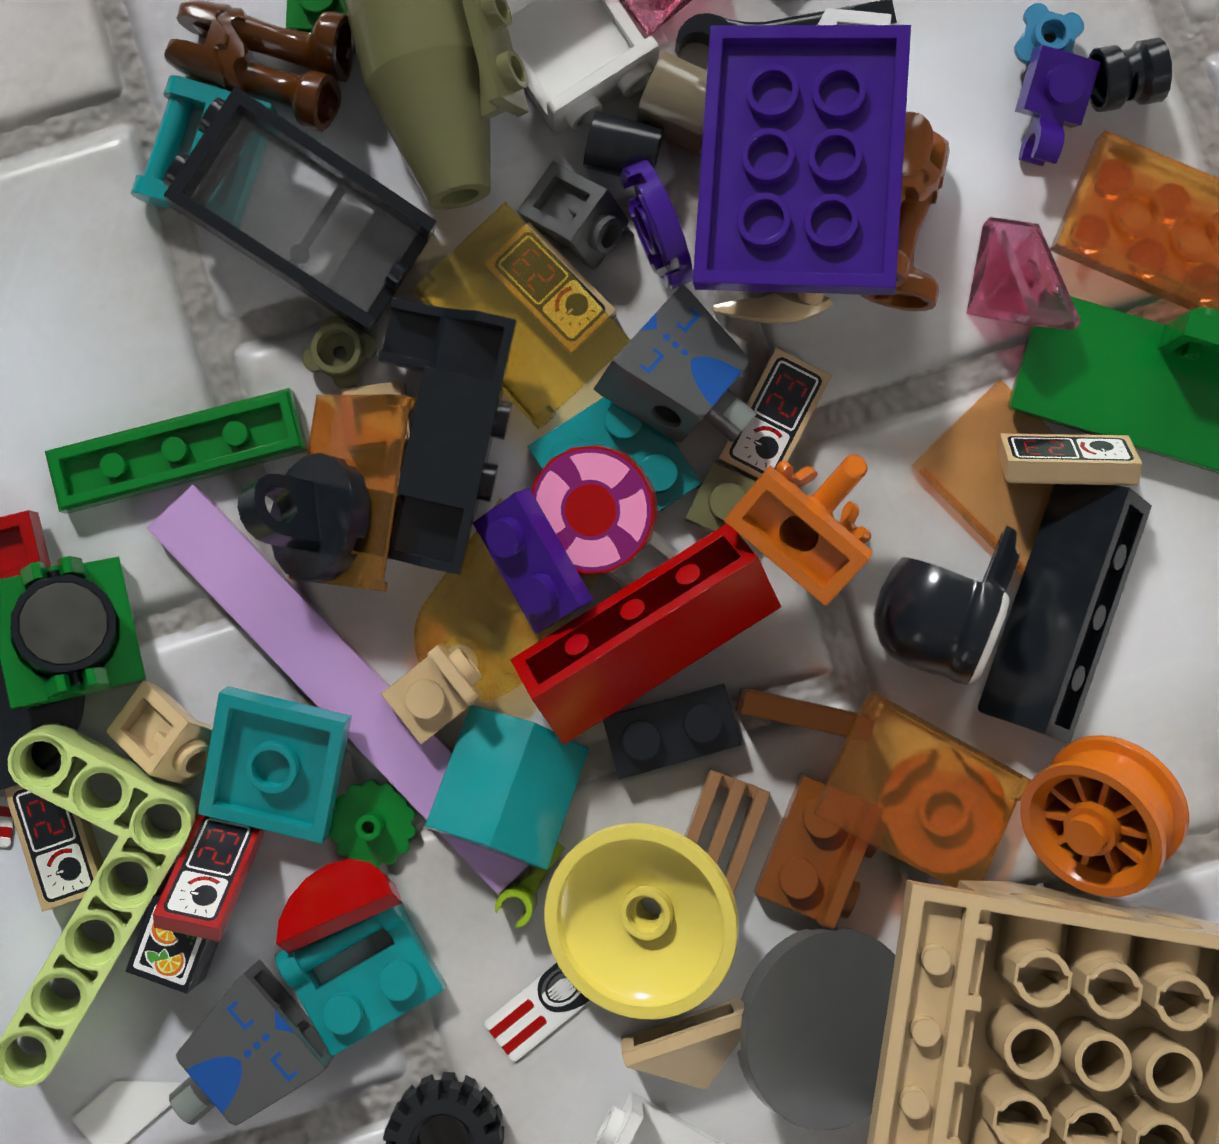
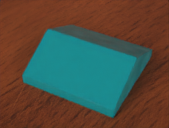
[424,705,589,871]

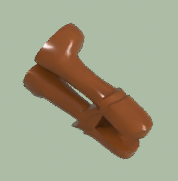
[861,112,950,312]

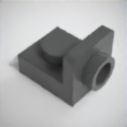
[517,161,628,269]

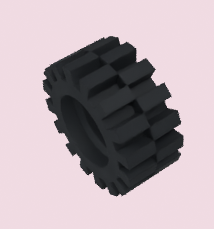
[383,1072,504,1144]

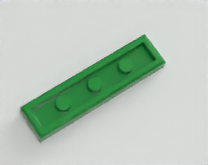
[45,388,309,514]

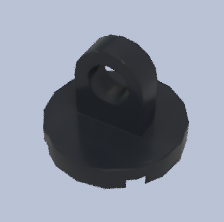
[237,453,370,583]

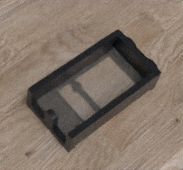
[163,86,437,334]

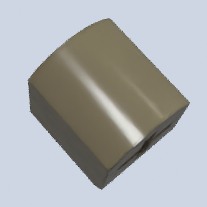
[637,51,707,155]

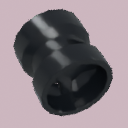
[1088,38,1172,112]

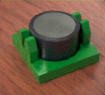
[0,556,146,711]

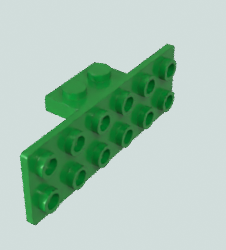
[1008,290,1219,474]

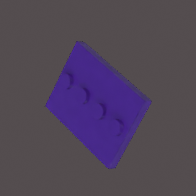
[693,25,911,295]

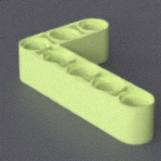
[0,722,198,1088]

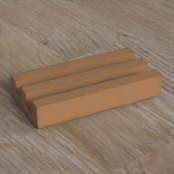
[685,768,771,895]

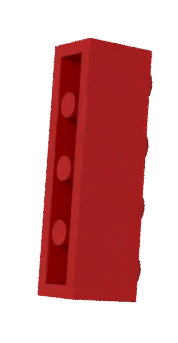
[510,523,782,745]

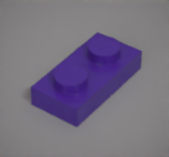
[473,488,594,634]

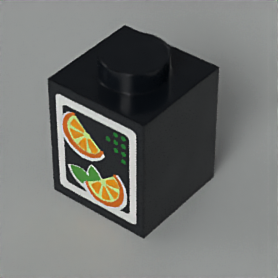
[125,890,219,994]

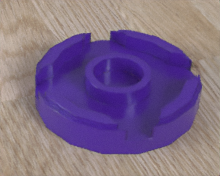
[621,160,693,290]

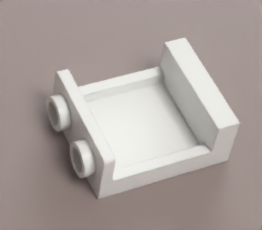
[506,0,660,136]

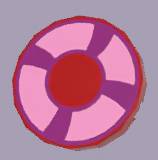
[531,445,658,574]

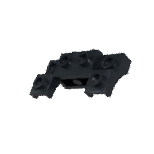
[353,297,517,575]

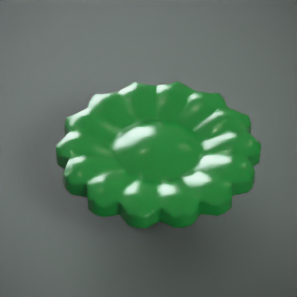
[329,779,416,868]

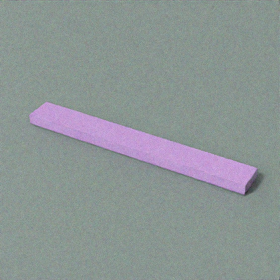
[147,484,528,895]

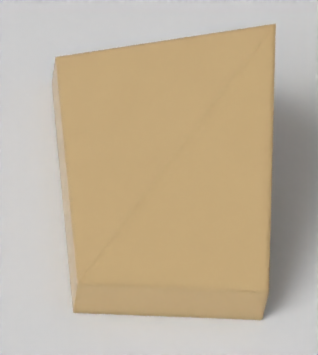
[621,996,745,1090]

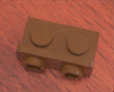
[753,773,884,930]

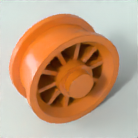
[1020,735,1189,897]

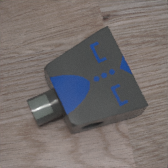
[593,284,757,442]
[169,959,335,1126]

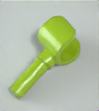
[495,842,565,928]

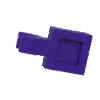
[1015,45,1101,166]

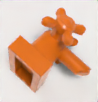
[724,454,873,606]

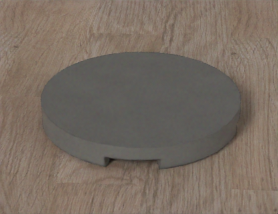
[737,927,895,1130]

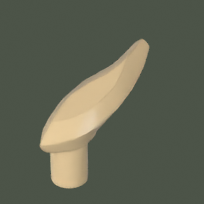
[713,292,833,323]

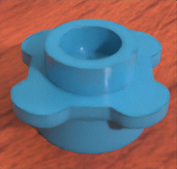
[1014,3,1084,66]

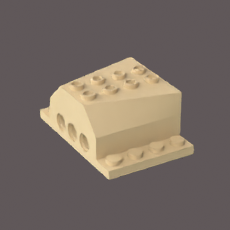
[867,880,1219,1144]

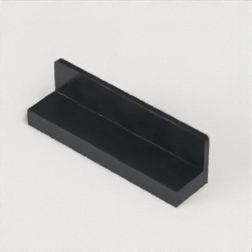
[978,484,1152,744]

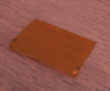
[911,379,1055,578]
[288,394,415,592]
[813,692,1031,888]

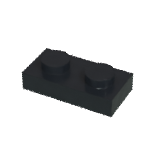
[603,683,742,779]

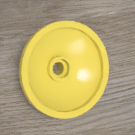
[544,823,739,1019]

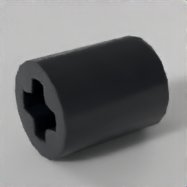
[583,111,664,177]

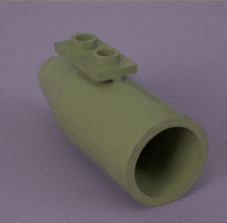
[343,0,529,210]

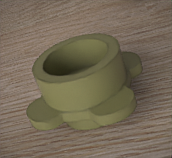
[302,316,377,389]

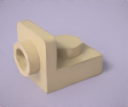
[381,645,484,744]
[106,680,213,786]

